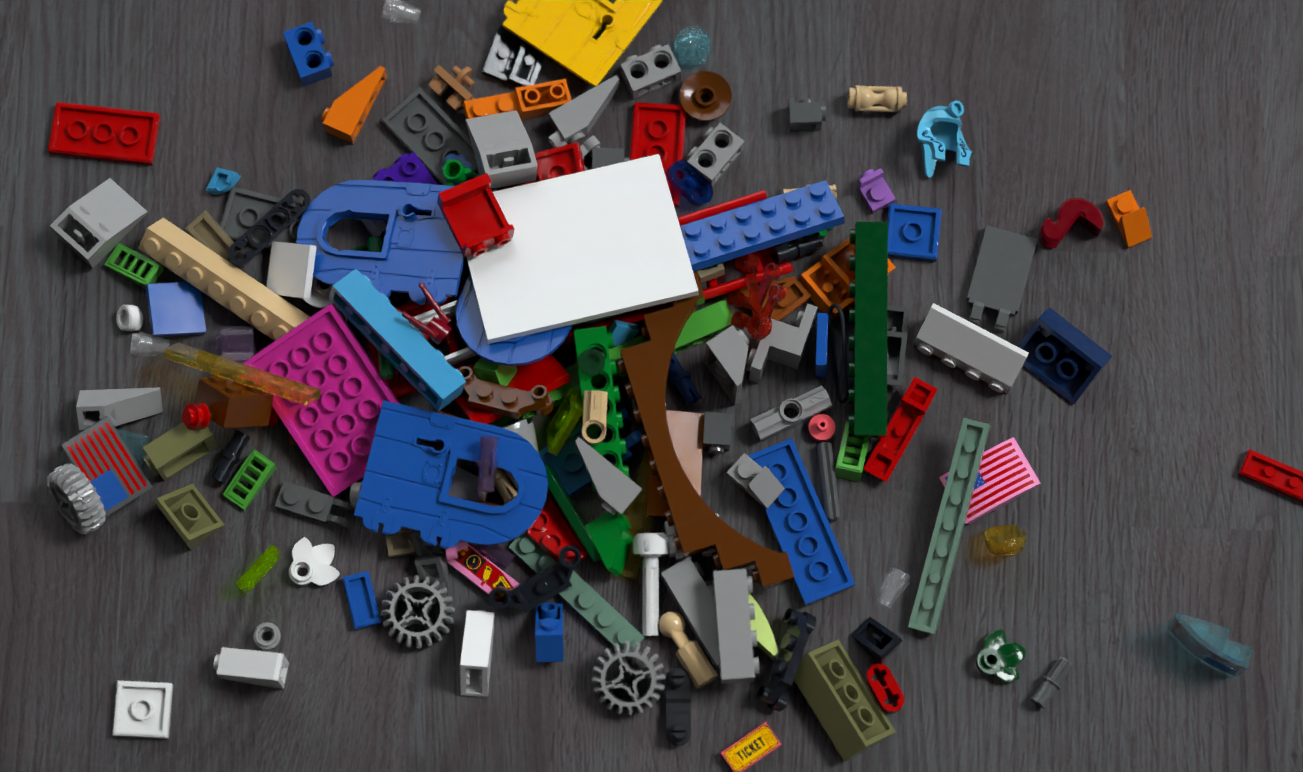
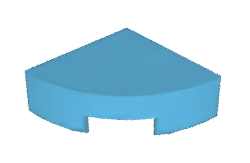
[206,168,241,195]
[607,320,640,346]

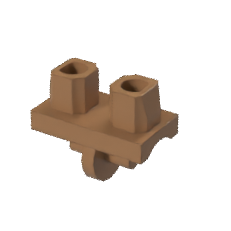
[428,65,475,112]

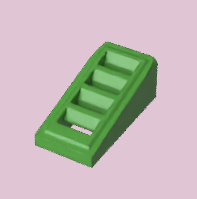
[104,243,164,289]
[835,421,870,482]
[223,449,277,511]

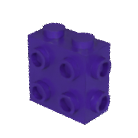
[372,152,438,216]

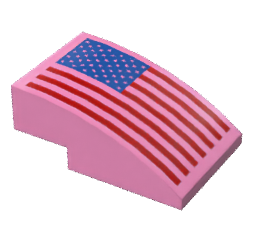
[939,437,1041,524]

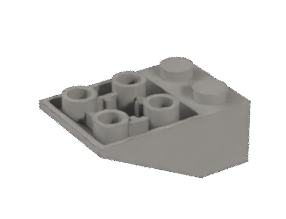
[465,110,538,189]
[50,178,148,268]

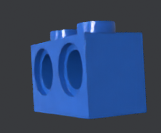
[283,22,335,87]

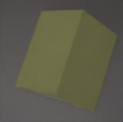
[154,484,224,551]

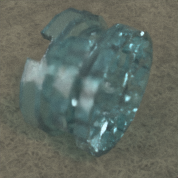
[675,26,711,68]

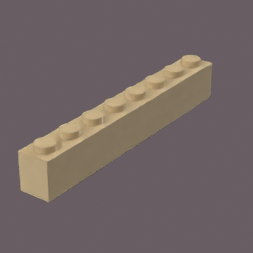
[138,218,310,341]

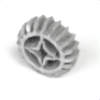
[47,463,105,535]
[381,575,455,649]
[592,641,666,715]

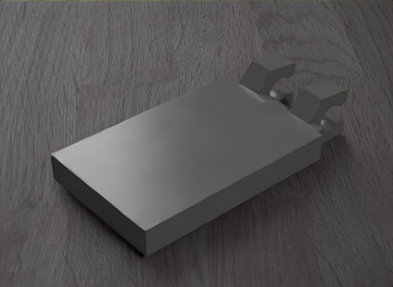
[966,225,1037,332]

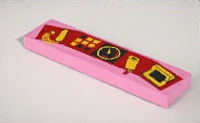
[445,543,519,600]

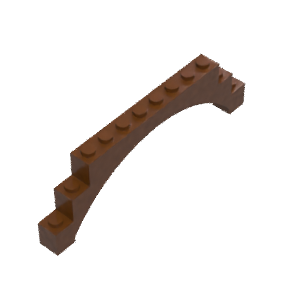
[617,272,794,591]

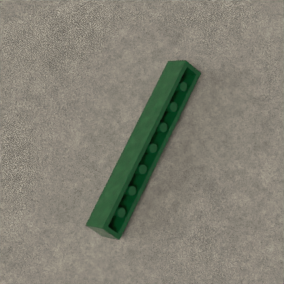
[848,221,888,438]

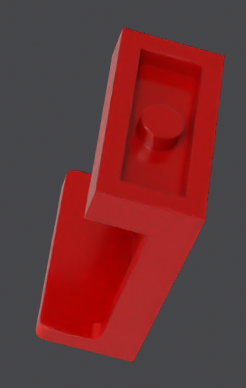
[437,173,515,258]

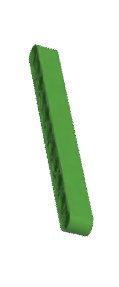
[462,300,738,428]

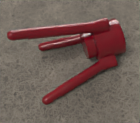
[393,282,452,344]

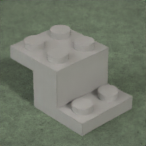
[746,304,817,383]

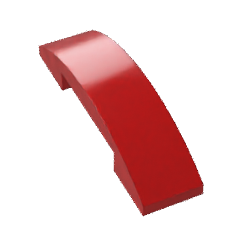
[863,376,938,483]

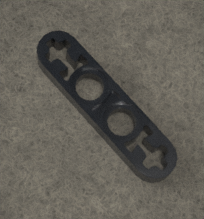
[228,189,310,267]

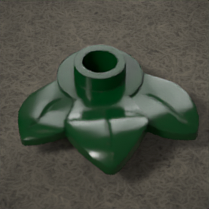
[976,630,1026,683]

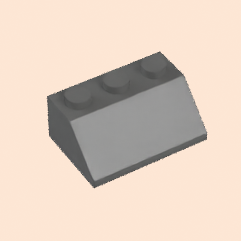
[704,325,749,406]

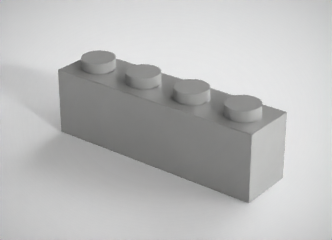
[661,557,720,670]
[713,569,759,684]

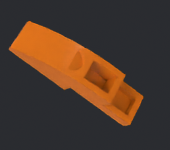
[463,79,571,121]

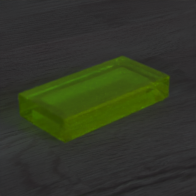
[235,544,282,595]

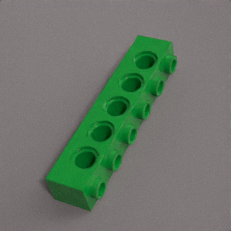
[574,326,629,492]

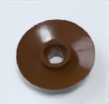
[680,71,732,121]

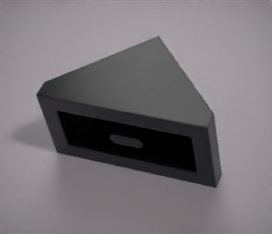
[851,617,903,664]

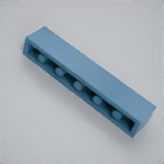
[328,269,466,412]

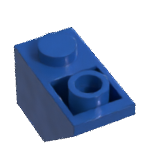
[535,602,564,662]

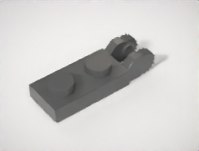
[275,481,353,528]

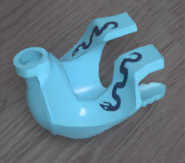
[917,101,972,178]

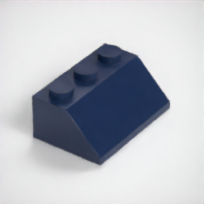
[1018,307,1112,405]

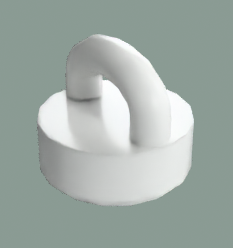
[116,305,144,331]

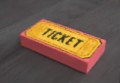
[721,722,781,772]

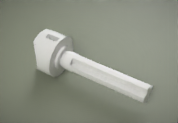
[633,533,669,636]

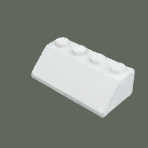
[914,303,1029,393]

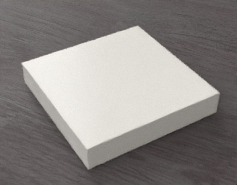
[266,241,317,299]
[113,681,173,739]

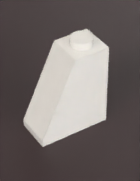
[460,610,494,697]
[213,647,289,689]

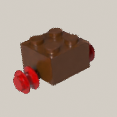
[182,374,279,430]

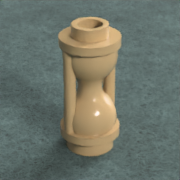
[848,85,907,113]

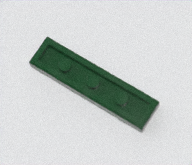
[545,464,602,562]

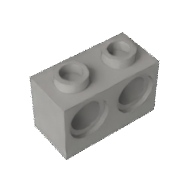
[621,44,681,100]
[686,123,745,188]

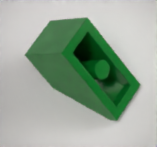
[585,512,633,577]

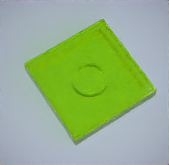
[546,388,583,456]

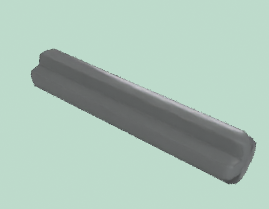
[817,442,840,521]

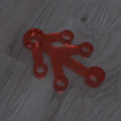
[727,253,786,340]

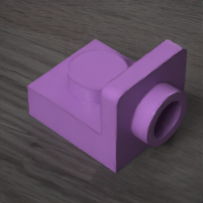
[857,168,896,214]

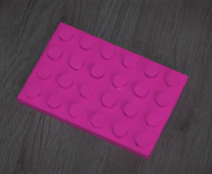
[244,303,420,497]

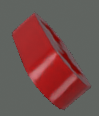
[866,663,904,714]

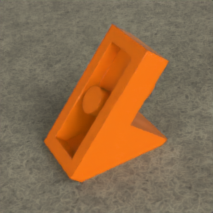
[1105,190,1152,249]

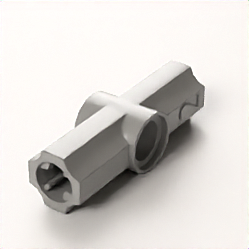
[750,385,832,441]

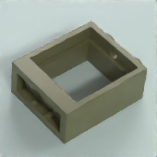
[143,422,219,481]

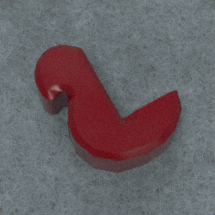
[1038,198,1104,248]

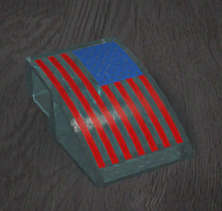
[1167,612,1253,678]

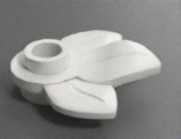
[289,537,340,586]

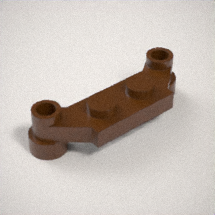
[458,366,554,419]

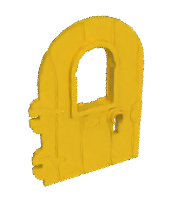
[502,0,663,87]

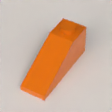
[321,66,387,144]

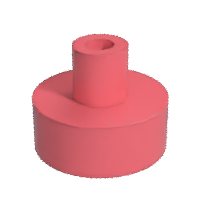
[808,414,835,442]

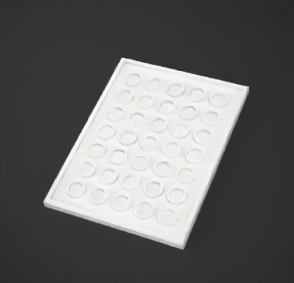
[466,154,699,344]

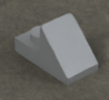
[726,453,785,509]

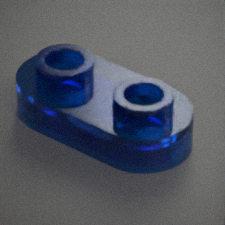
[666,160,713,206]

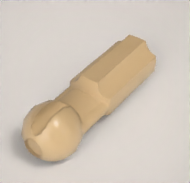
[659,611,718,689]

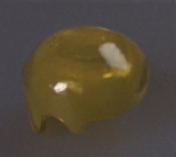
[984,525,1027,558]

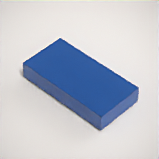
[342,571,382,631]

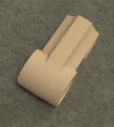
[582,390,608,445]

